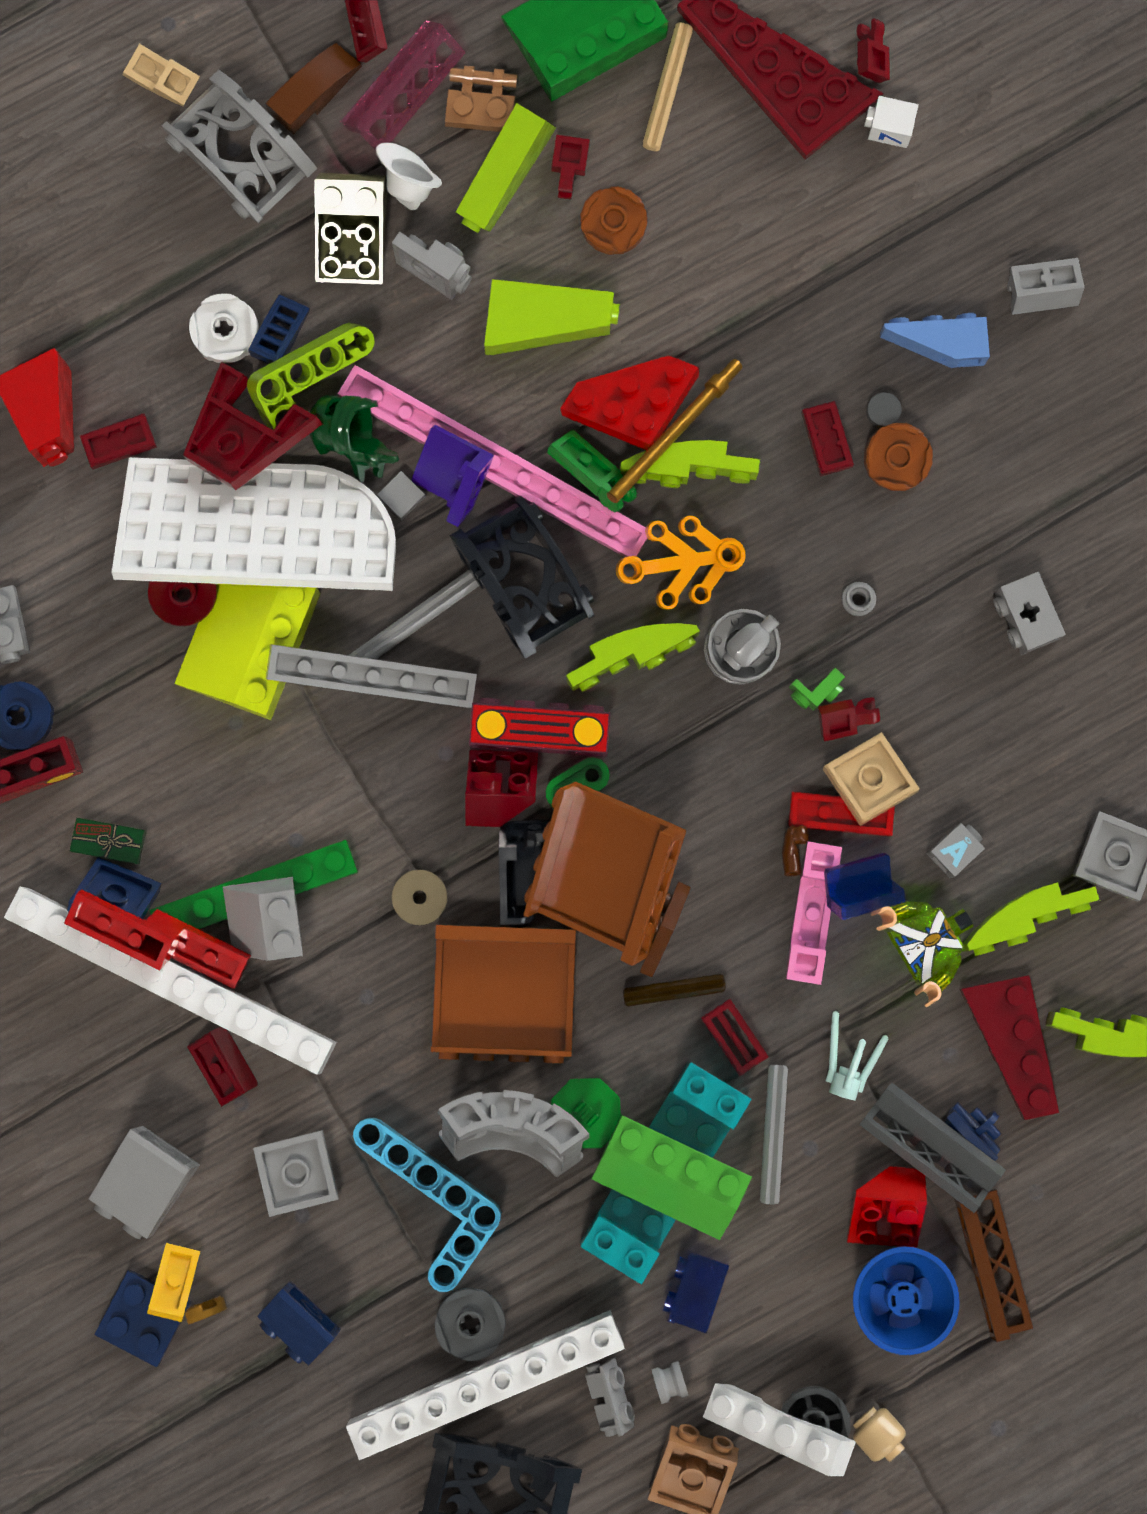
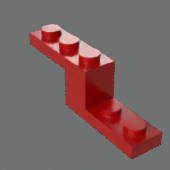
[64,889,251,989]

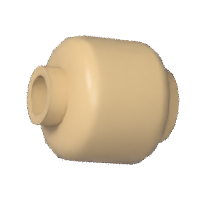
[853,1407,906,1462]

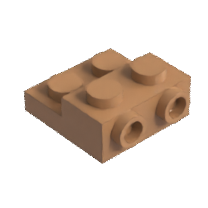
[648,1424,739,1514]

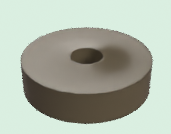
[392,870,448,926]

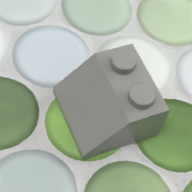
[223,877,303,961]

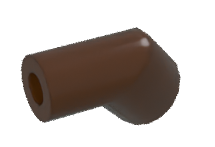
[782,825,809,877]

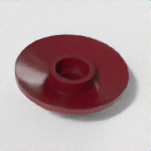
[148,581,217,627]

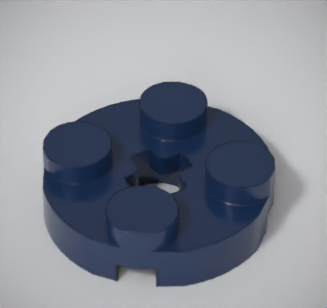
[0,681,54,751]

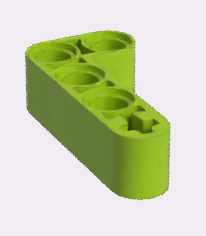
[247,323,375,430]

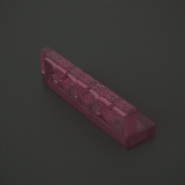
[341,21,466,151]

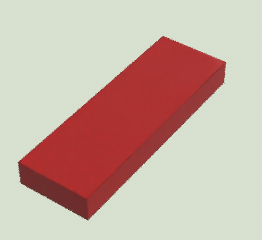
[788,792,895,837]

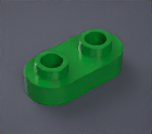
[546,757,610,809]

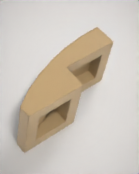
[123,43,200,106]

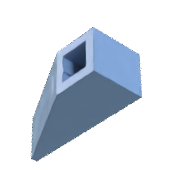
[880,313,990,368]

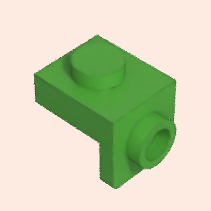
[789,668,845,711]

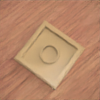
[823,732,920,826]

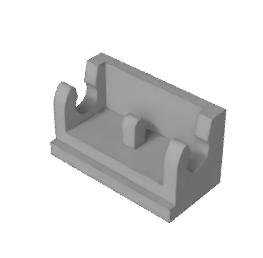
[1007,258,1085,315]

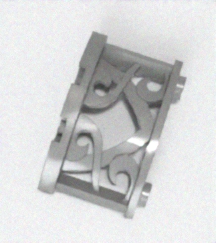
[161,70,318,223]
[438,1090,589,1177]

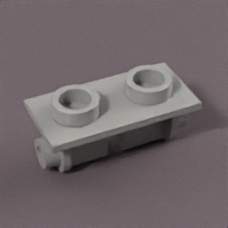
[585,1357,635,1437]

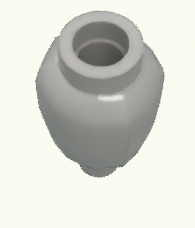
[723,614,780,671]

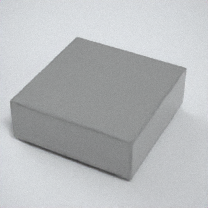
[377,471,426,521]

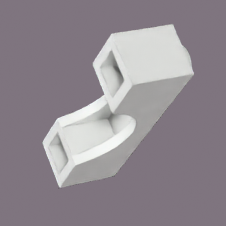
[703,1383,856,1476]

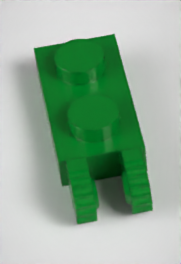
[547,430,638,513]

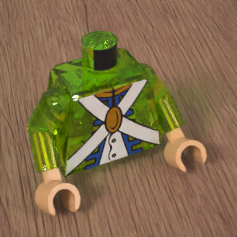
[871,901,974,1007]

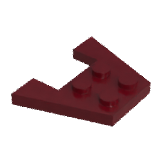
[183,362,323,490]

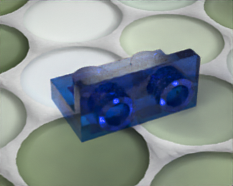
[662,1251,729,1334]

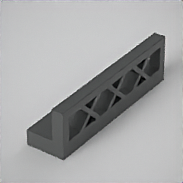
[859,1082,1006,1213]

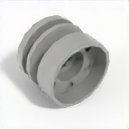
[703,609,781,685]

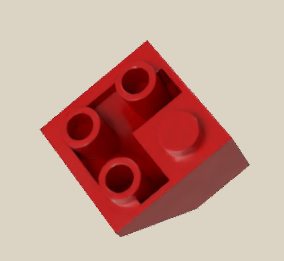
[847,1166,927,1248]

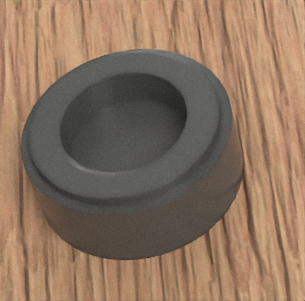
[866,392,902,428]

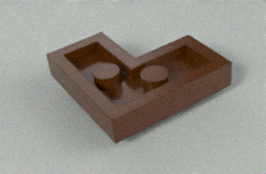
[640,881,691,977]

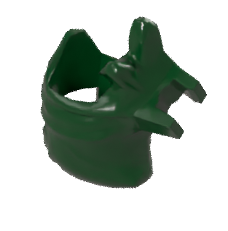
[309,395,399,482]

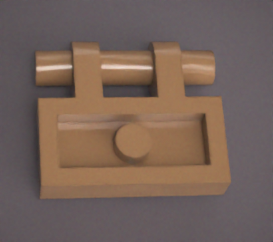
[445,66,518,132]

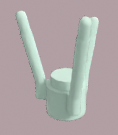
[825,1011,888,1101]

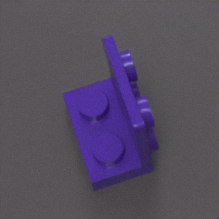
[411,425,494,527]

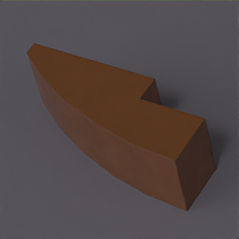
[265,43,362,135]

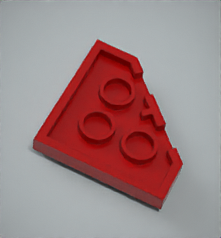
[560,355,699,450]

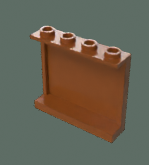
[524,782,687,966]
[431,925,576,1063]

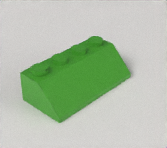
[591,1115,752,1240]

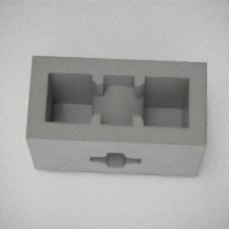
[993,572,1066,655]

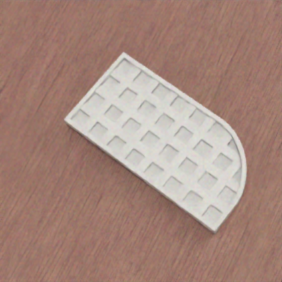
[112,457,396,591]

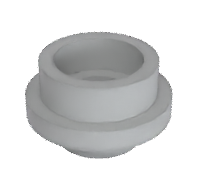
[842,582,876,616]

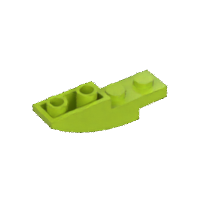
[620,440,760,488]
[566,623,700,692]
[962,882,1099,956]
[1045,1007,1147,1057]

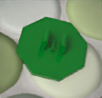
[551,1078,621,1148]

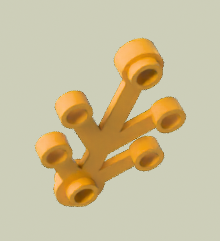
[616,516,746,610]

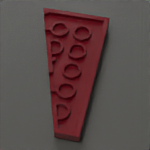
[677,0,884,160]

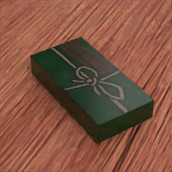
[70,817,146,865]

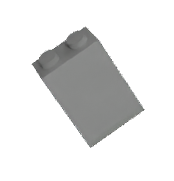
[89,1126,200,1239]

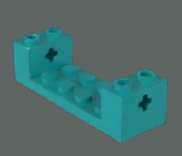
[580,1061,752,1285]

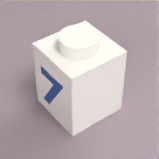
[864,96,919,148]

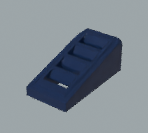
[248,294,310,364]

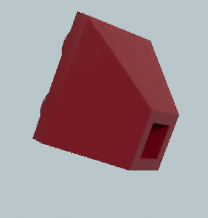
[465,750,538,827]

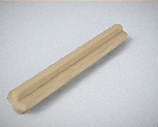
[643,22,693,152]

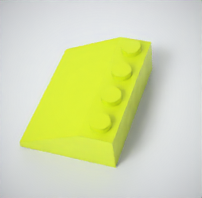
[174,584,321,720]

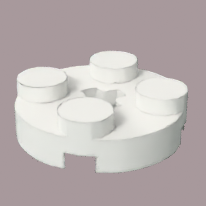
[189,294,259,363]

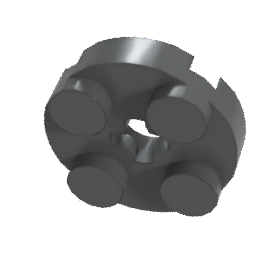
[435,1288,506,1361]

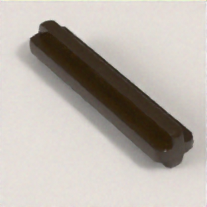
[623,974,726,1007]

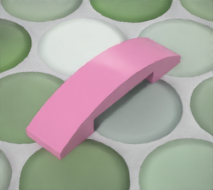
[786,842,842,985]

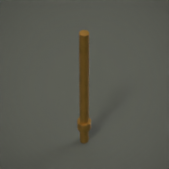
[607,359,743,503]

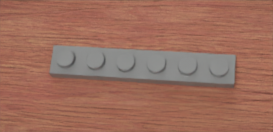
[265,644,477,708]

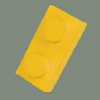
[147,1243,200,1322]

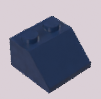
[257,1281,341,1366]

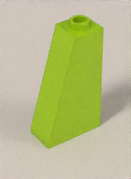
[456,103,556,233]
[484,279,620,355]

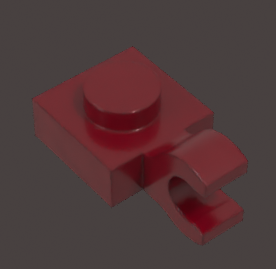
[856,18,890,83]
[551,135,590,200]
[818,697,880,742]

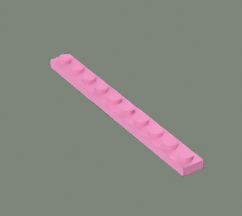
[338,365,648,557]

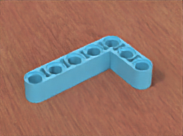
[353,1117,501,1292]

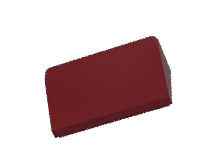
[187,1027,258,1107]

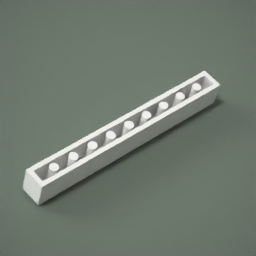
[4,886,337,1075]

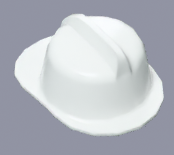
[376,142,442,210]

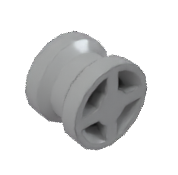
[651,1361,689,1404]

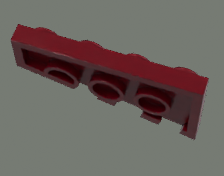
[959,975,1059,1120]

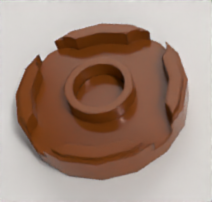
[581,186,647,255]
[864,423,933,491]

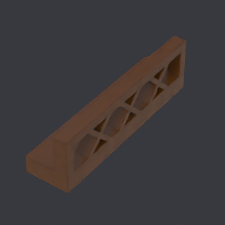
[955,1189,1033,1342]

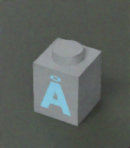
[926,823,985,879]

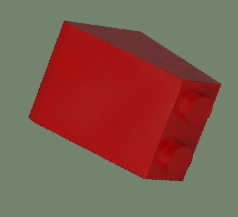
[0,348,74,467]

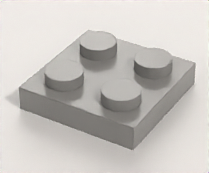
[1072,811,1147,902]
[253,1130,339,1217]

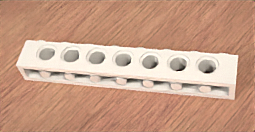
[346,1310,625,1460]

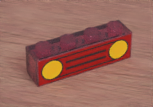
[469,698,610,757]

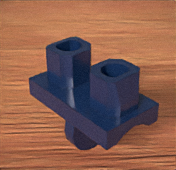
[944,1102,1001,1161]

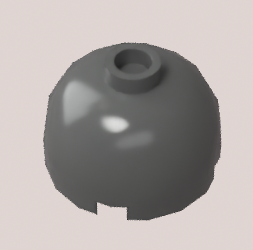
[780,1386,851,1437]

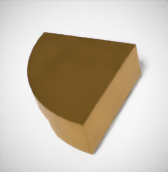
[185,1296,227,1325]

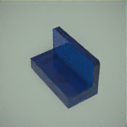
[824,853,905,920]

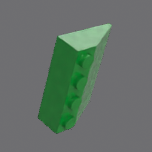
[501,0,668,102]

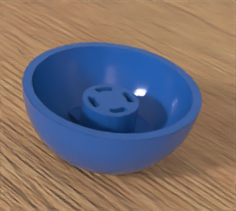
[853,1247,960,1355]

